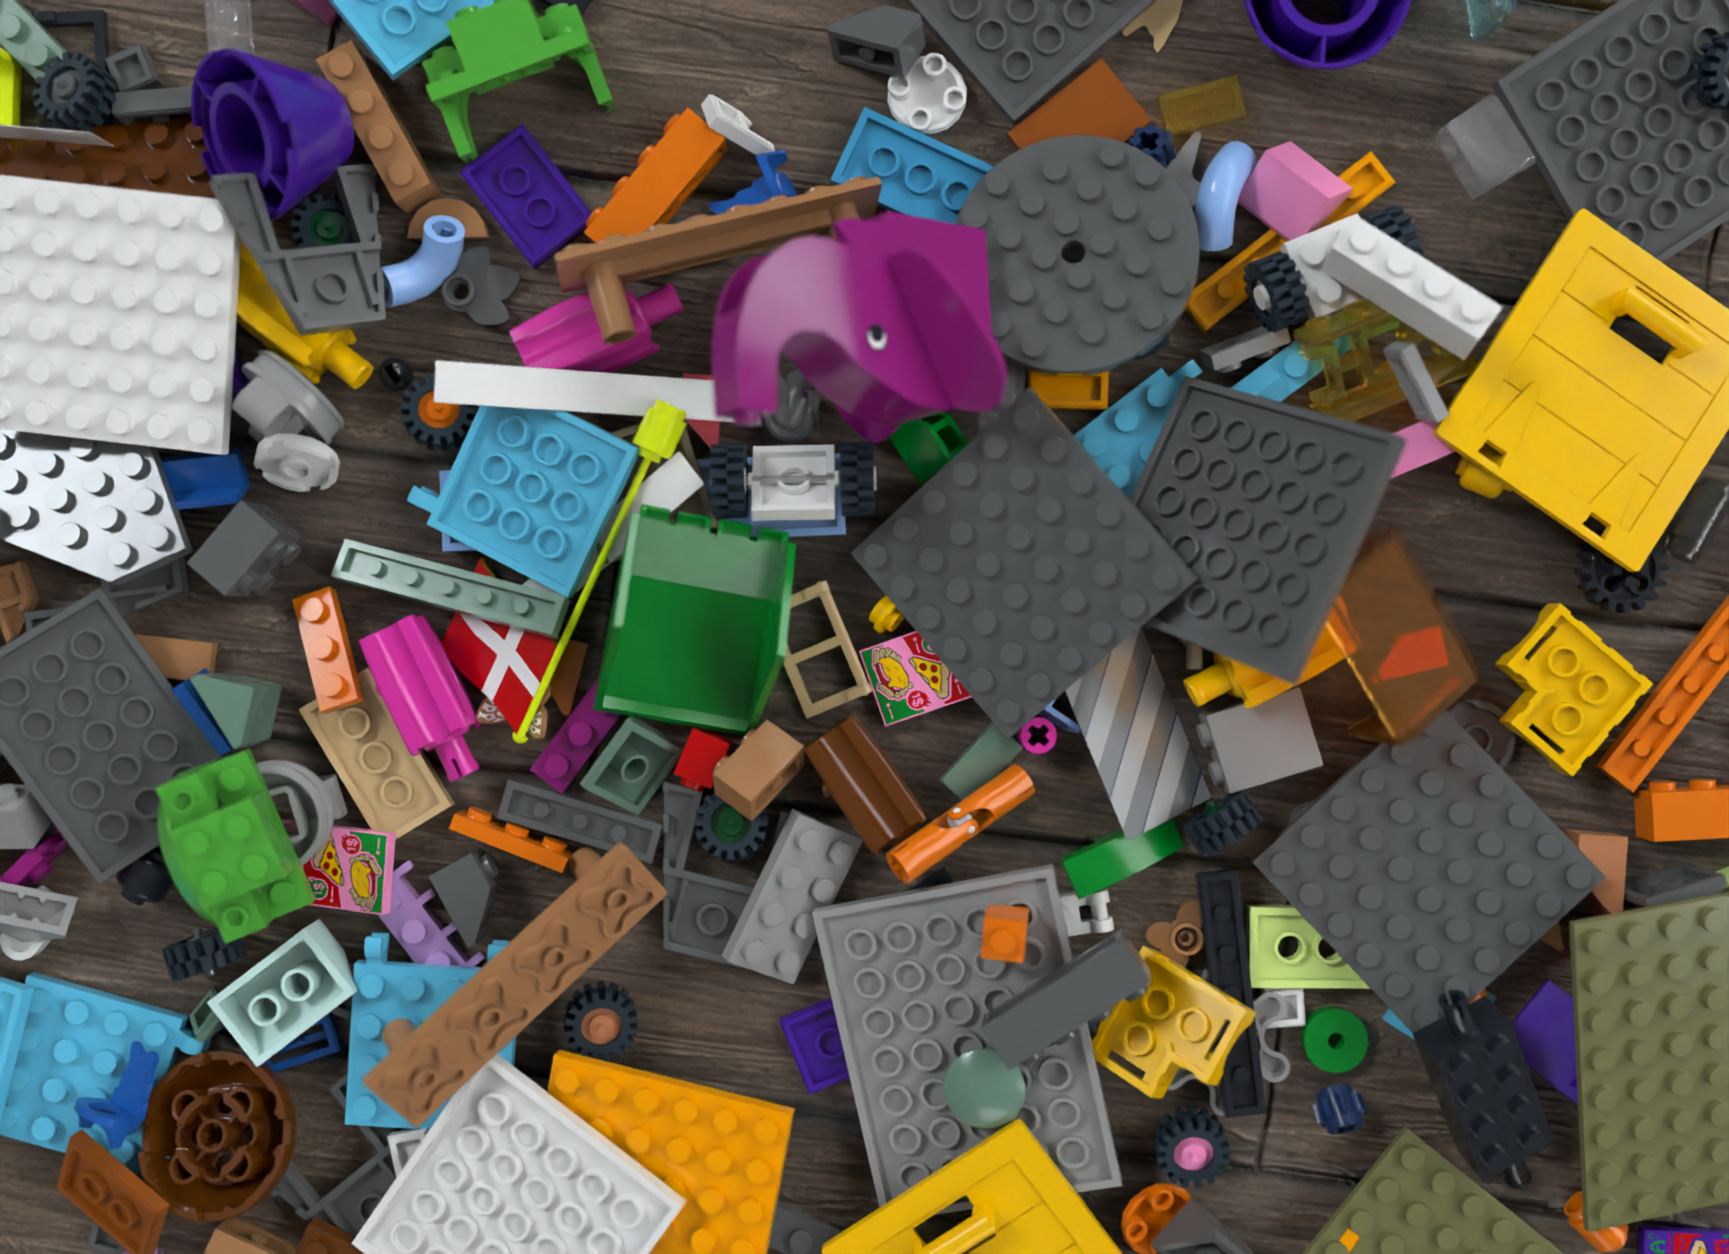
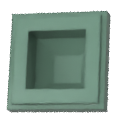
[189,986,225,1042]

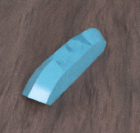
[1231,299,1390,402]

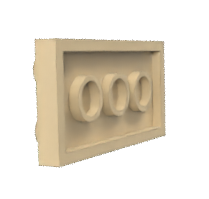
[299,668,455,840]

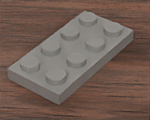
[721,809,863,984]

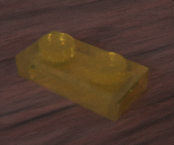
[1156,75,1246,137]

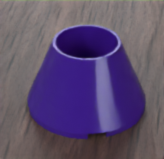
[1244,0,1411,70]
[191,48,354,221]

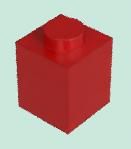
[674,727,733,792]

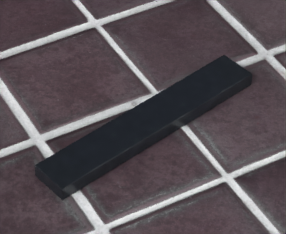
[1195,868,1266,1118]

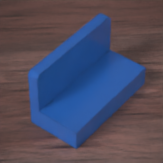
[160,448,251,510]

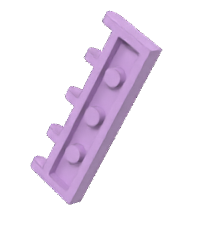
[378,860,485,967]

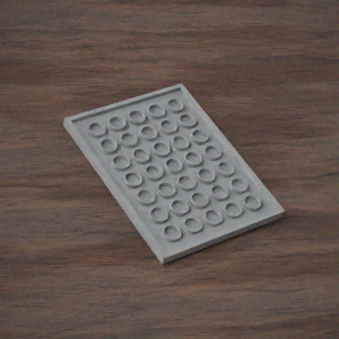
[812,864,1122,1215]

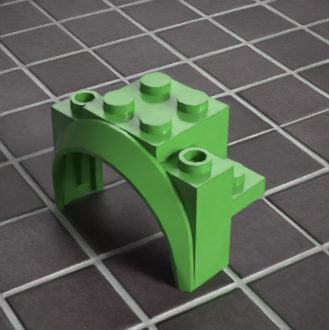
[422,0,617,164]
[156,748,316,944]

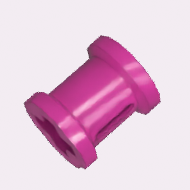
[1018,716,1057,754]

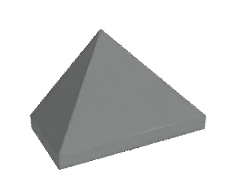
[0,881,78,942]

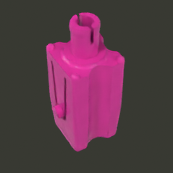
[509,282,685,373]
[359,615,482,783]

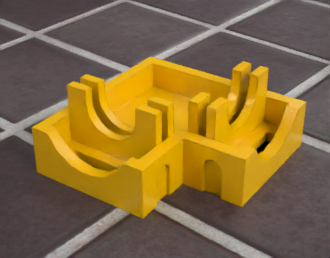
[1495,603,1653,777]
[1092,946,1257,1099]

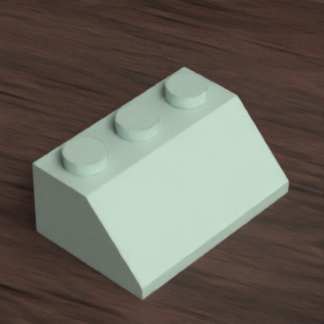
[207,919,357,1067]

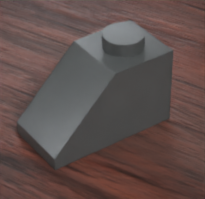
[827,5,926,79]
[428,848,499,948]

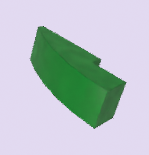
[1059,819,1184,900]

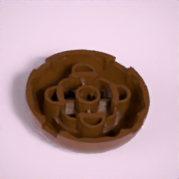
[138,1051,297,1222]

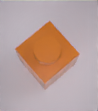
[981,904,1030,963]

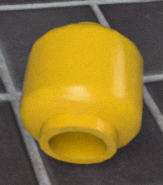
[1454,443,1512,499]

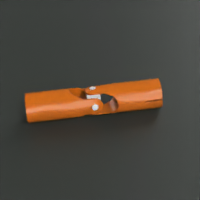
[886,764,1035,884]

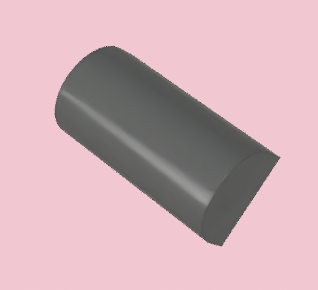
[112,86,192,126]

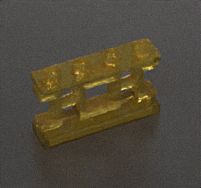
[1293,279,1477,422]

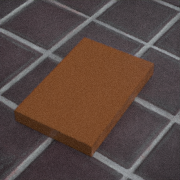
[1006,58,1152,151]
[56,1129,170,1254]

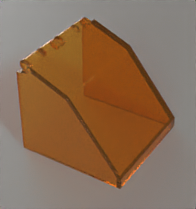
[1325,527,1478,747]

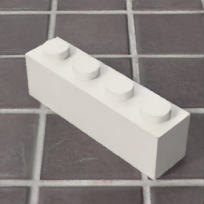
[1321,215,1502,360]

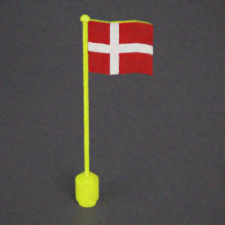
[442,398,687,744]

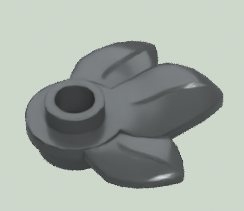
[441,246,521,326]

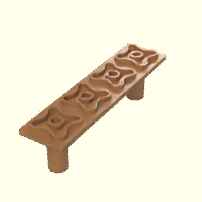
[554,176,882,344]
[362,842,667,1127]

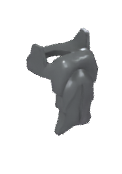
[761,368,820,441]

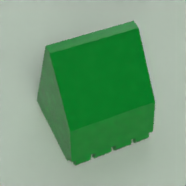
[593,504,796,735]

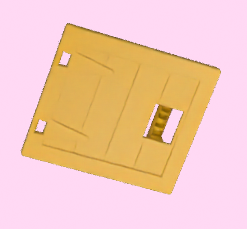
[1433,208,1729,572]
[821,1119,1123,1254]

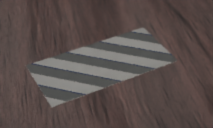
[1065,627,1211,841]

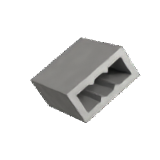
[1196,687,1323,794]

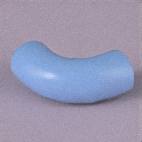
[1194,141,1257,251]
[380,215,465,308]

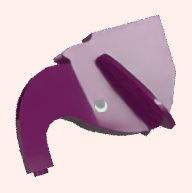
[712,211,1006,443]

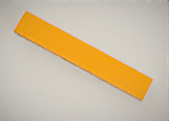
[1185,151,1396,333]

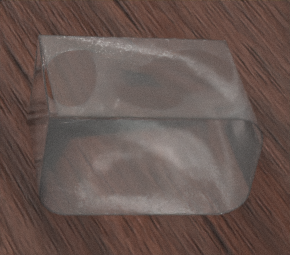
[1432,94,1535,200]

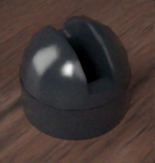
[378,358,414,391]

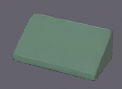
[940,721,1023,800]

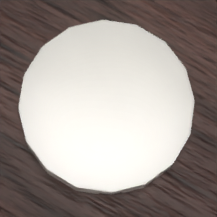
[254,433,340,492]

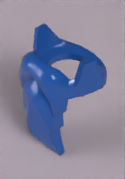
[708,150,798,215]
[74,1041,159,1149]

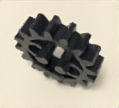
[1574,529,1669,613]

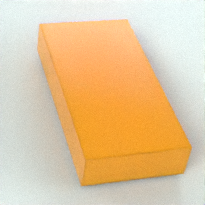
[1027,369,1109,411]

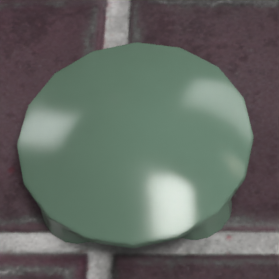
[944,1046,1025,1129]

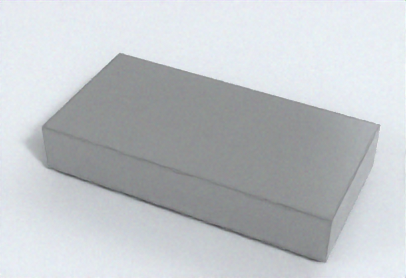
[1383,341,1449,423]

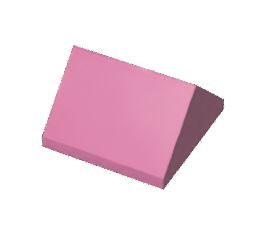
[1238,141,1353,242]

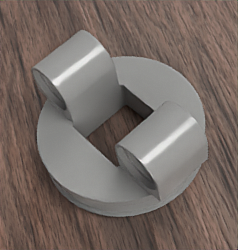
[233,350,344,446]
[218,760,348,866]

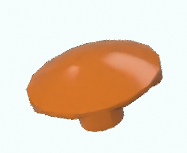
[1121,1183,1192,1254]

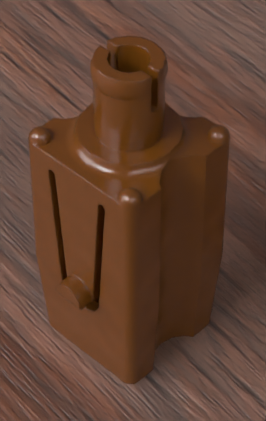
[804,713,926,855]

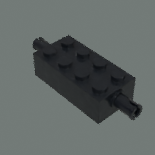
[1412,989,1555,1189]

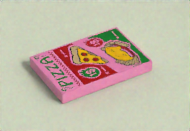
[859,631,972,727]
[282,819,396,915]

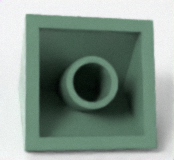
[190,672,282,749]
[580,716,683,815]

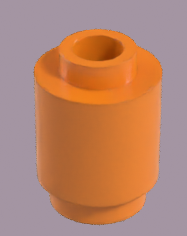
[1564,1191,1628,1253]

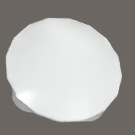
[887,53,967,134]

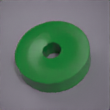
[1300,1005,1368,1073]

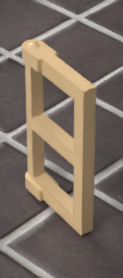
[783,580,873,719]

